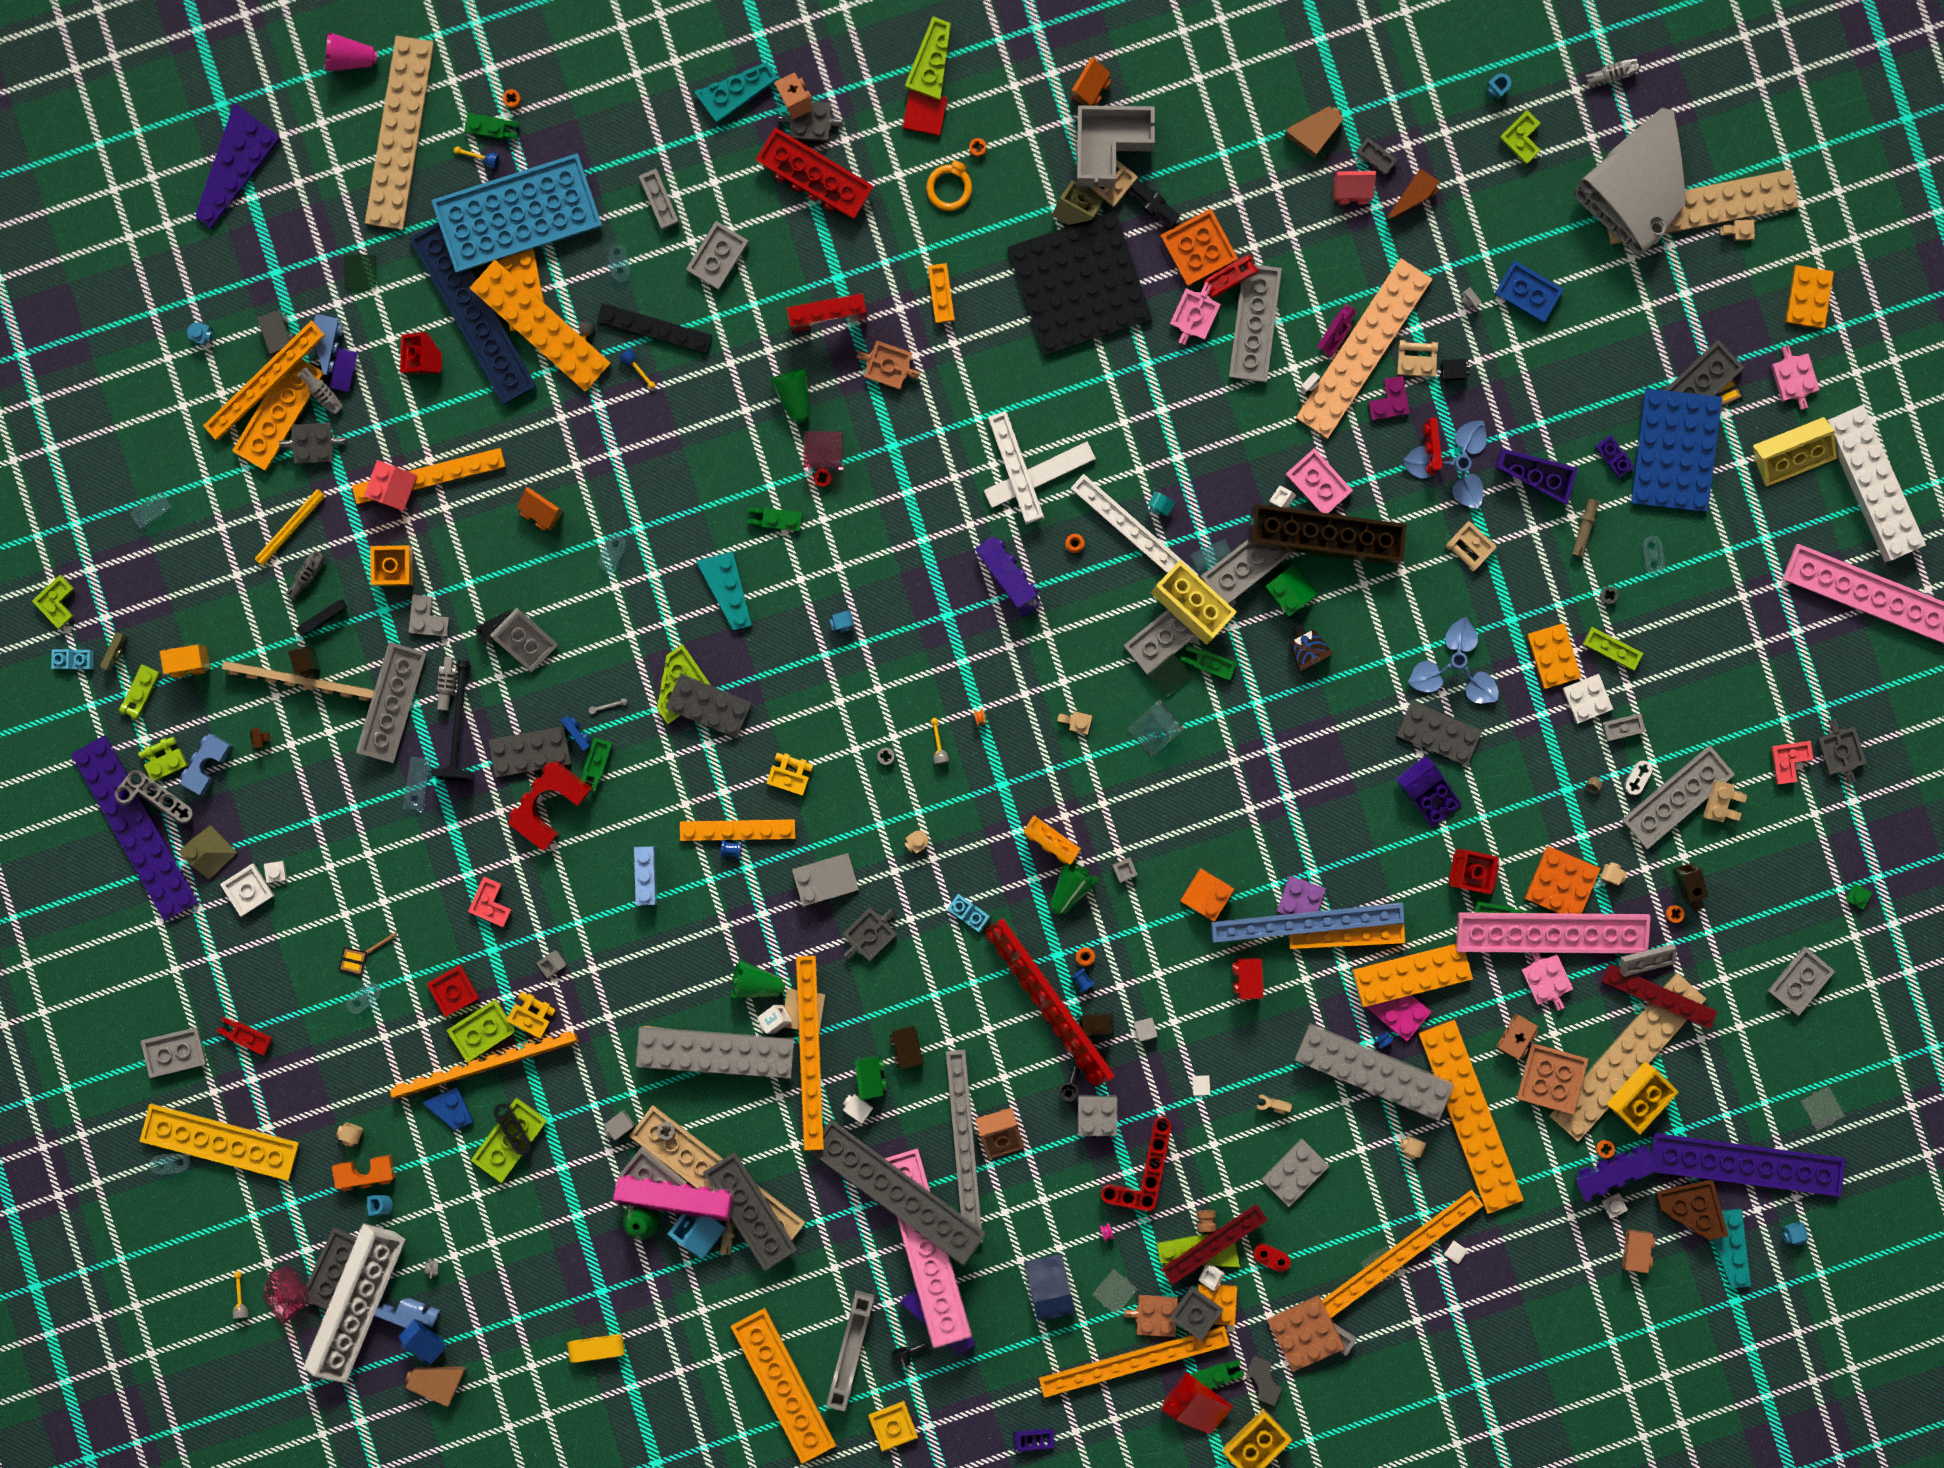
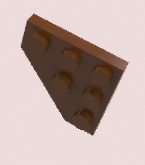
[1656,1180,1729,1241]

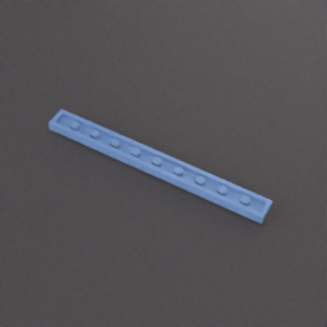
[1211,903,1404,942]

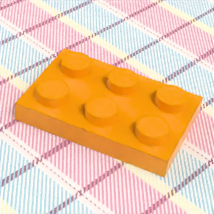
[1785,265,1834,329]
[1527,623,1581,689]
[1023,816,1081,865]

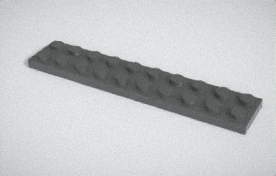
[809,1120,987,1265]

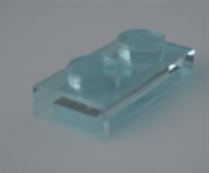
[130,491,173,529]
[1190,539,1231,572]

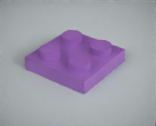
[1277,875,1326,914]

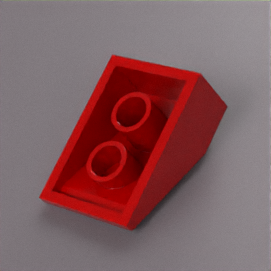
[1161,1372,1233,1434]

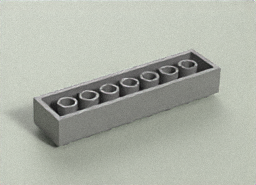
[1295,1023,1454,1120]
[636,1026,794,1078]

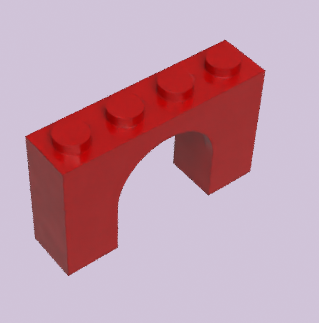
[787,293,868,333]
[508,761,593,851]

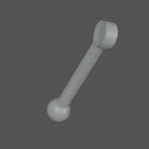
[589,698,628,714]

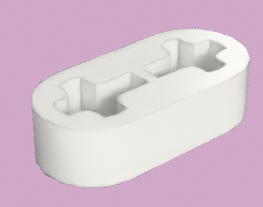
[1624,761,1652,795]

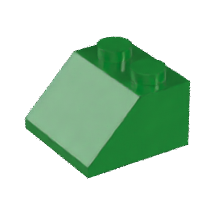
[1264,564,1317,618]
[855,1056,887,1100]

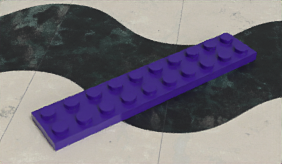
[71,735,199,921]
[1651,1133,1846,1197]

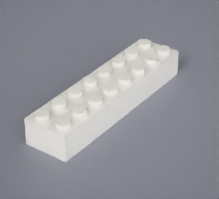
[1827,405,1926,562]
[304,1224,405,1383]

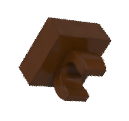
[249,728,271,749]

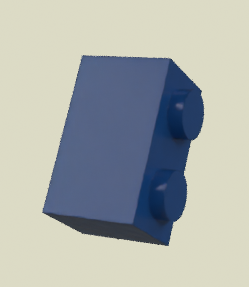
[399,1319,446,1364]

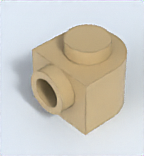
[904,831,928,854]
[1600,862,1627,886]
[336,1122,363,1147]
[1399,1135,1426,1160]

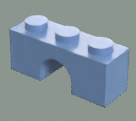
[180,734,233,795]

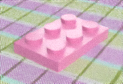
[1285,448,1353,513]

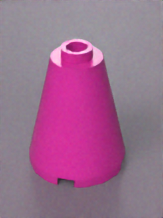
[325,32,377,71]

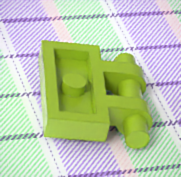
[138,736,188,782]

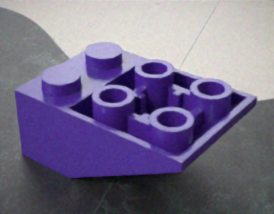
[1395,756,1462,828]

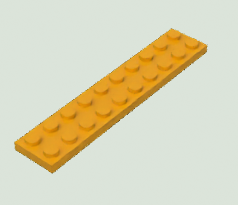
[1418,1020,1524,1214]

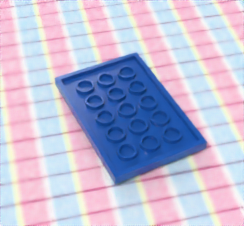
[1630,388,1722,512]

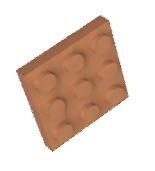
[1517,1043,1588,1115]
[1267,1295,1345,1372]

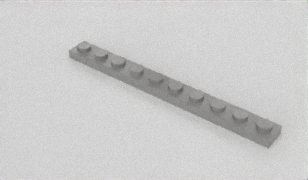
[946,1049,983,1242]

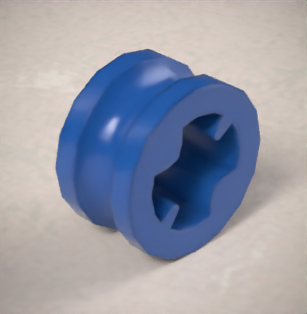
[1374,1031,1393,1049]

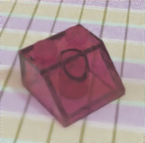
[804,431,843,470]
[263,1265,309,1324]

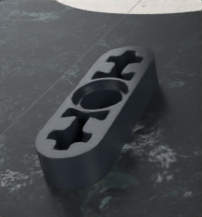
[296,599,348,637]
[494,1103,532,1154]

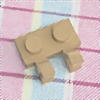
[1703,780,1747,822]

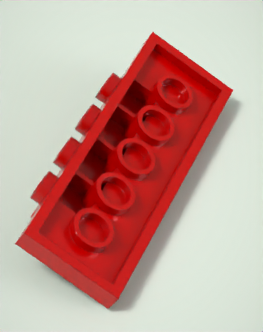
[756,127,874,219]

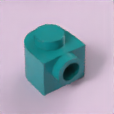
[1148,491,1175,516]

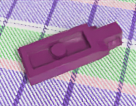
[1317,304,1357,357]

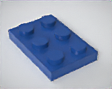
[1494,260,1564,323]

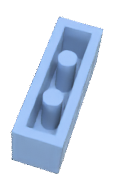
[634,846,657,905]

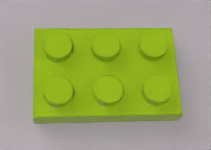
[446,999,516,1063]

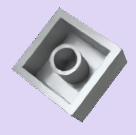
[1078,1095,1117,1136]

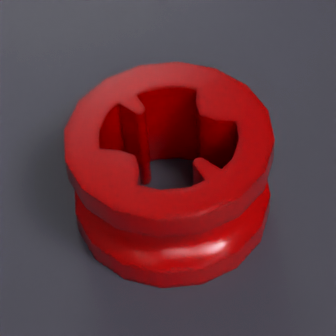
[814,469,831,487]

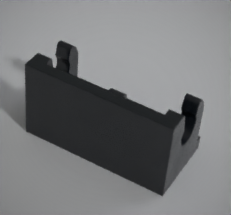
[475,610,512,644]

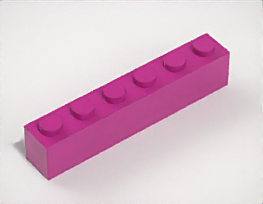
[613,1175,734,1221]

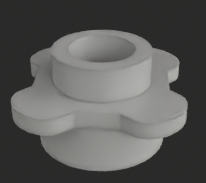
[425,1258,438,1279]

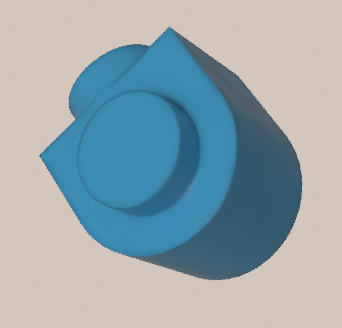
[1486,73,1511,100]
[187,322,213,346]
[829,610,854,633]
[367,1195,393,1216]
[1782,1222,1809,1245]

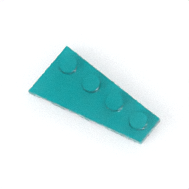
[694,62,778,123]
[696,551,752,630]
[1713,1209,1751,1288]

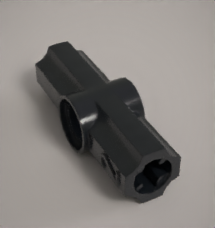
[1127,178,1181,229]

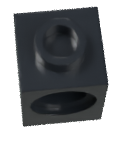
[1440,359,1470,381]

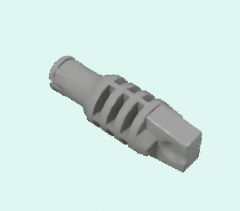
[1585,59,1639,87]
[298,367,342,414]
[436,657,456,711]

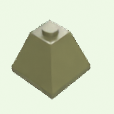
[1051,180,1104,225]
[179,825,238,879]

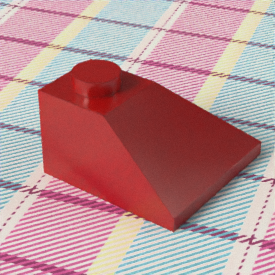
[400,332,442,374]

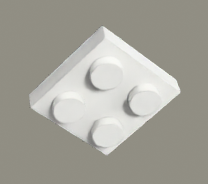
[1562,674,1613,724]
[220,863,275,917]

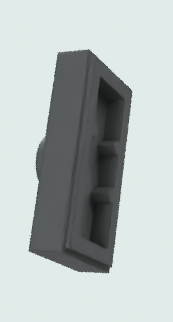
[1355,137,1398,176]

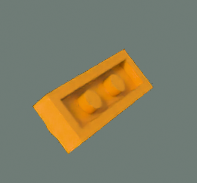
[928,263,955,323]

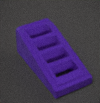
[1013,1429,1054,1452]

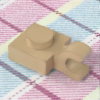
[1720,220,1755,241]
[1057,711,1092,734]
[1256,1095,1292,1114]

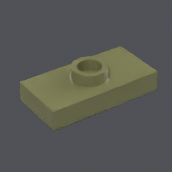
[100,632,127,671]

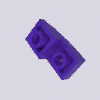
[330,348,358,392]
[1594,435,1634,478]

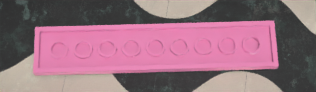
[1782,544,1944,644]
[1456,913,1651,953]
[885,1149,972,1348]

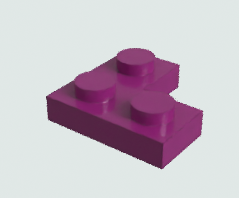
[1368,376,1410,421]

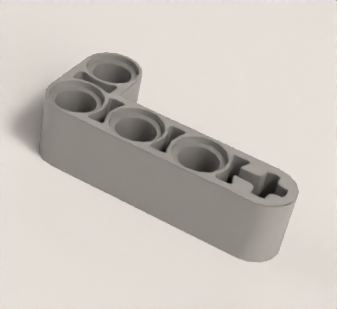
[115,771,192,824]

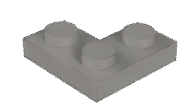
[409,595,450,637]

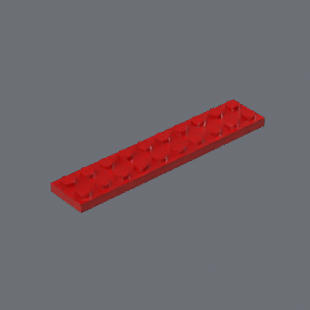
[984,918,1115,1087]

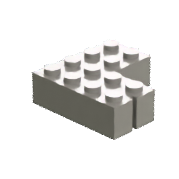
[1077,106,1155,187]

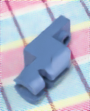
[374,1298,440,1328]

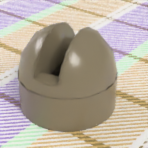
[1585,777,1602,794]

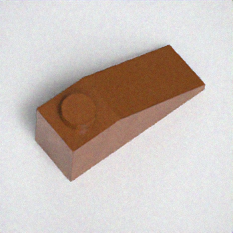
[1386,168,1439,221]

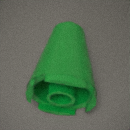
[770,368,810,423]
[1050,862,1098,915]
[730,960,785,999]
[621,1206,660,1240]

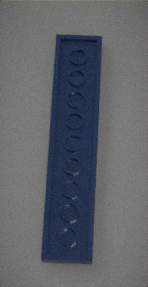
[409,222,537,405]

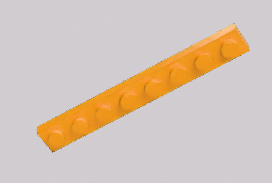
[203,321,326,440]
[352,448,506,504]

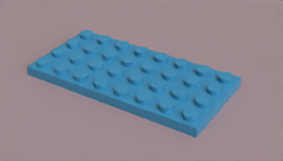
[431,153,602,274]

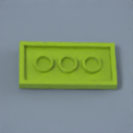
[471,1098,548,1183]

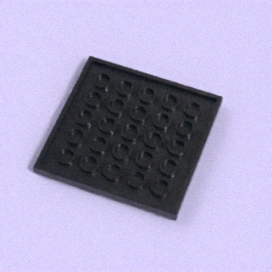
[1007,211,1152,356]

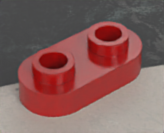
[1253,1243,1291,1272]

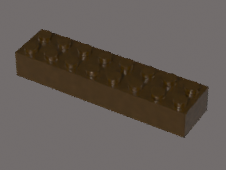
[1247,504,1407,566]

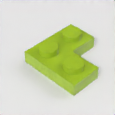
[1499,110,1540,165]
[32,575,74,629]

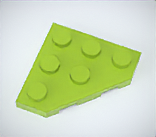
[657,644,711,724]

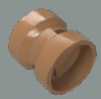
[1197,1210,1216,1232]

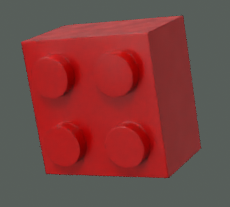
[1232,958,1263,999]

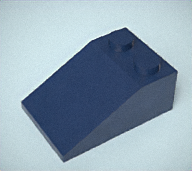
[1024,1253,1075,1321]

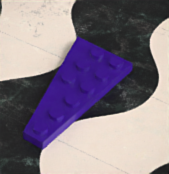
[195,103,281,229]

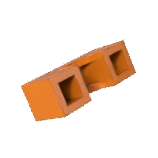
[332,1155,396,1191]

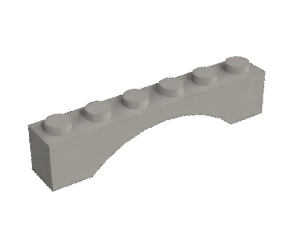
[826,1290,875,1411]

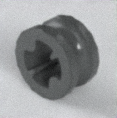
[1600,587,1618,604]

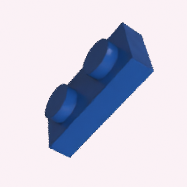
[561,716,591,751]

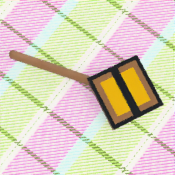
[1715,378,1743,415]
[338,933,397,976]

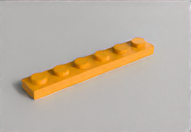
[680,820,796,841]
[1289,924,1405,949]

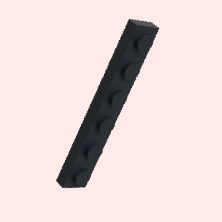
[597,303,713,354]

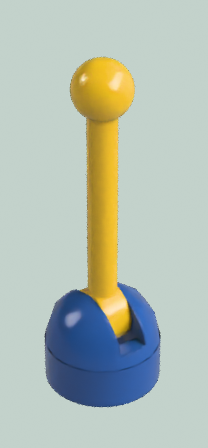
[454,147,500,169]
[619,348,656,389]

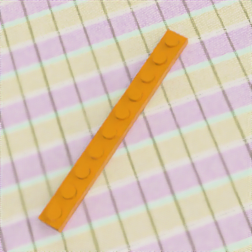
[796,956,824,1150]
[390,1031,579,1099]
[1322,1189,1484,1318]
[1039,1326,1230,1398]

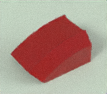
[1448,849,1500,894]

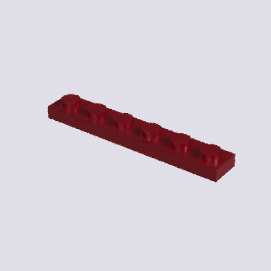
[1602,964,1718,1029]
[1161,1203,1268,1285]

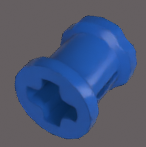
[720,840,742,859]
[1070,968,1095,993]

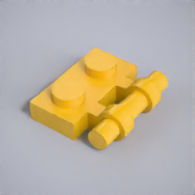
[767,753,813,796]
[506,992,555,1039]

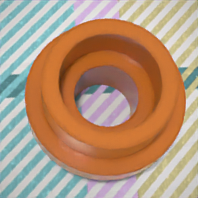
[1065,534,1084,553]
[1076,947,1095,967]

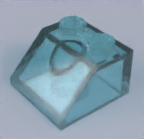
[1127,700,1185,757]

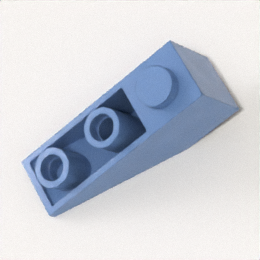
[314,314,343,377]

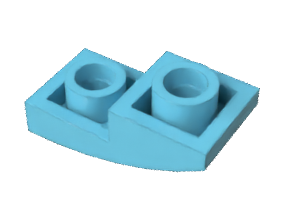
[51,649,94,669]
[947,894,991,933]

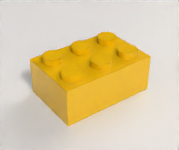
[1606,1062,1679,1135]
[1222,1409,1292,1468]

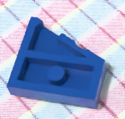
[423,1086,473,1130]

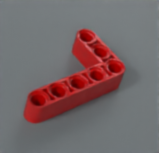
[1101,1116,1171,1211]

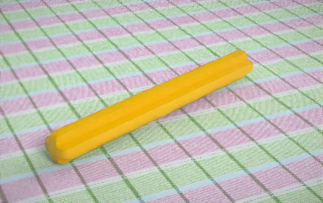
[255,489,325,565]

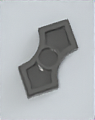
[1246,1355,1282,1406]

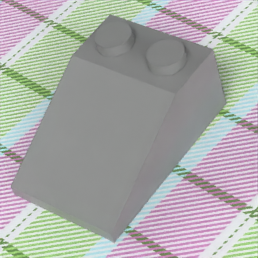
[792,853,859,906]

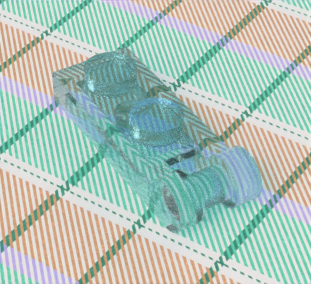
[403,757,431,813]

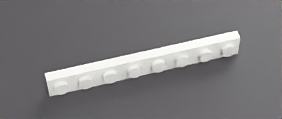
[1071,474,1198,576]

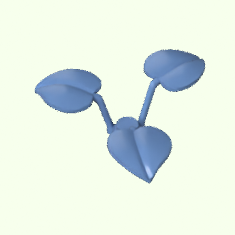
[1403,421,1487,509]
[1408,617,1498,704]

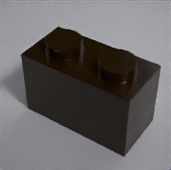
[288,646,320,677]
[889,1025,924,1069]

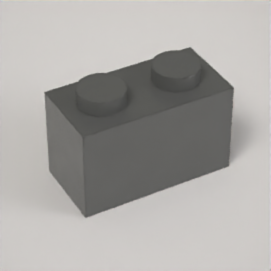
[257,310,294,356]

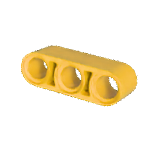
[567,1334,625,1363]

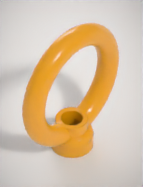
[926,160,972,211]

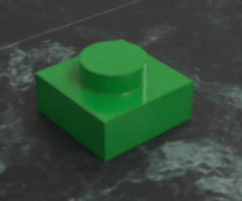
[1845,883,1872,910]

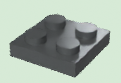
[1169,1286,1223,1340]

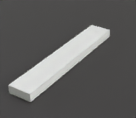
[988,411,1044,524]
[984,442,1096,508]

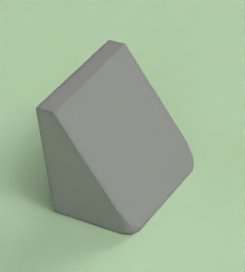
[536,950,566,979]
[1134,1017,1158,1042]

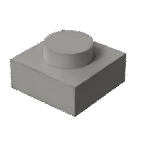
[1461,287,1481,309]
[1112,857,1138,883]

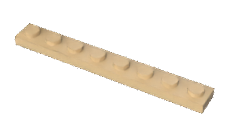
[222,661,374,701]

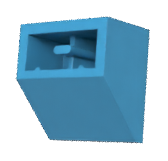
[668,1214,726,1259]

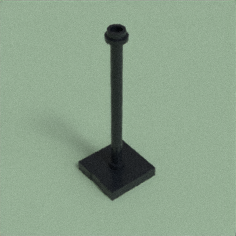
[430,660,475,783]

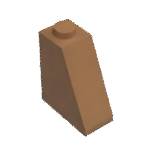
[1284,106,1344,158]
[405,1366,466,1407]

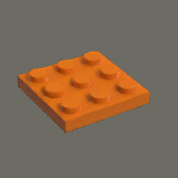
[1160,209,1238,287]
[1524,846,1601,914]

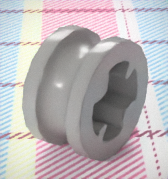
[877,748,895,765]
[657,1122,675,1140]

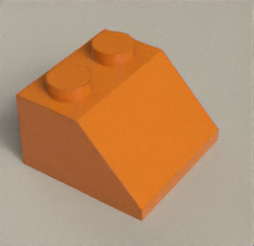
[1071,57,1112,106]
[517,487,563,531]
[1180,868,1234,921]

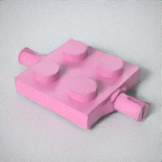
[1170,282,1221,346]
[1771,345,1820,410]
[1521,952,1573,1010]

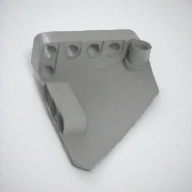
[1574,108,1686,255]

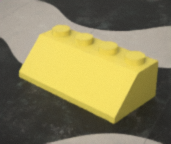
[1753,417,1837,487]
[1150,560,1237,645]

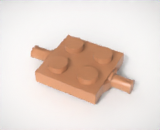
[856,340,920,390]
[1124,1295,1178,1337]

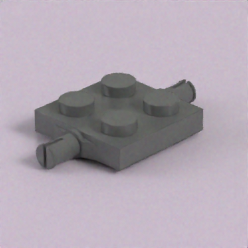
[778,102,843,142]
[279,423,345,463]
[1817,719,1867,783]
[843,907,897,961]

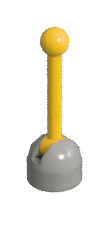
[931,718,949,765]
[233,1271,249,1318]

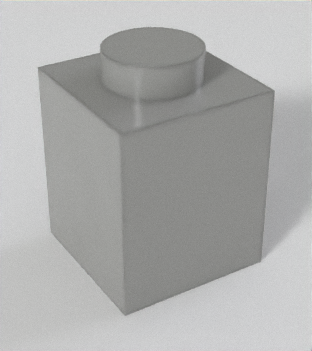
[604,1110,635,1140]

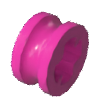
[1100,1223,1114,1242]

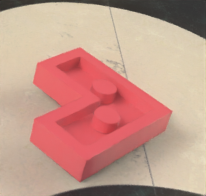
[1771,741,1813,784]
[468,876,512,927]

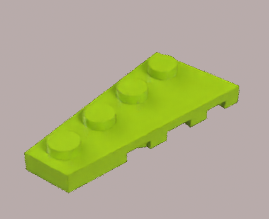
[905,17,951,101]
[1157,1232,1240,1267]

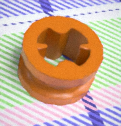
[503,89,521,108]
[969,138,986,157]
[974,708,987,727]
[1665,905,1685,923]
[1596,1140,1615,1158]

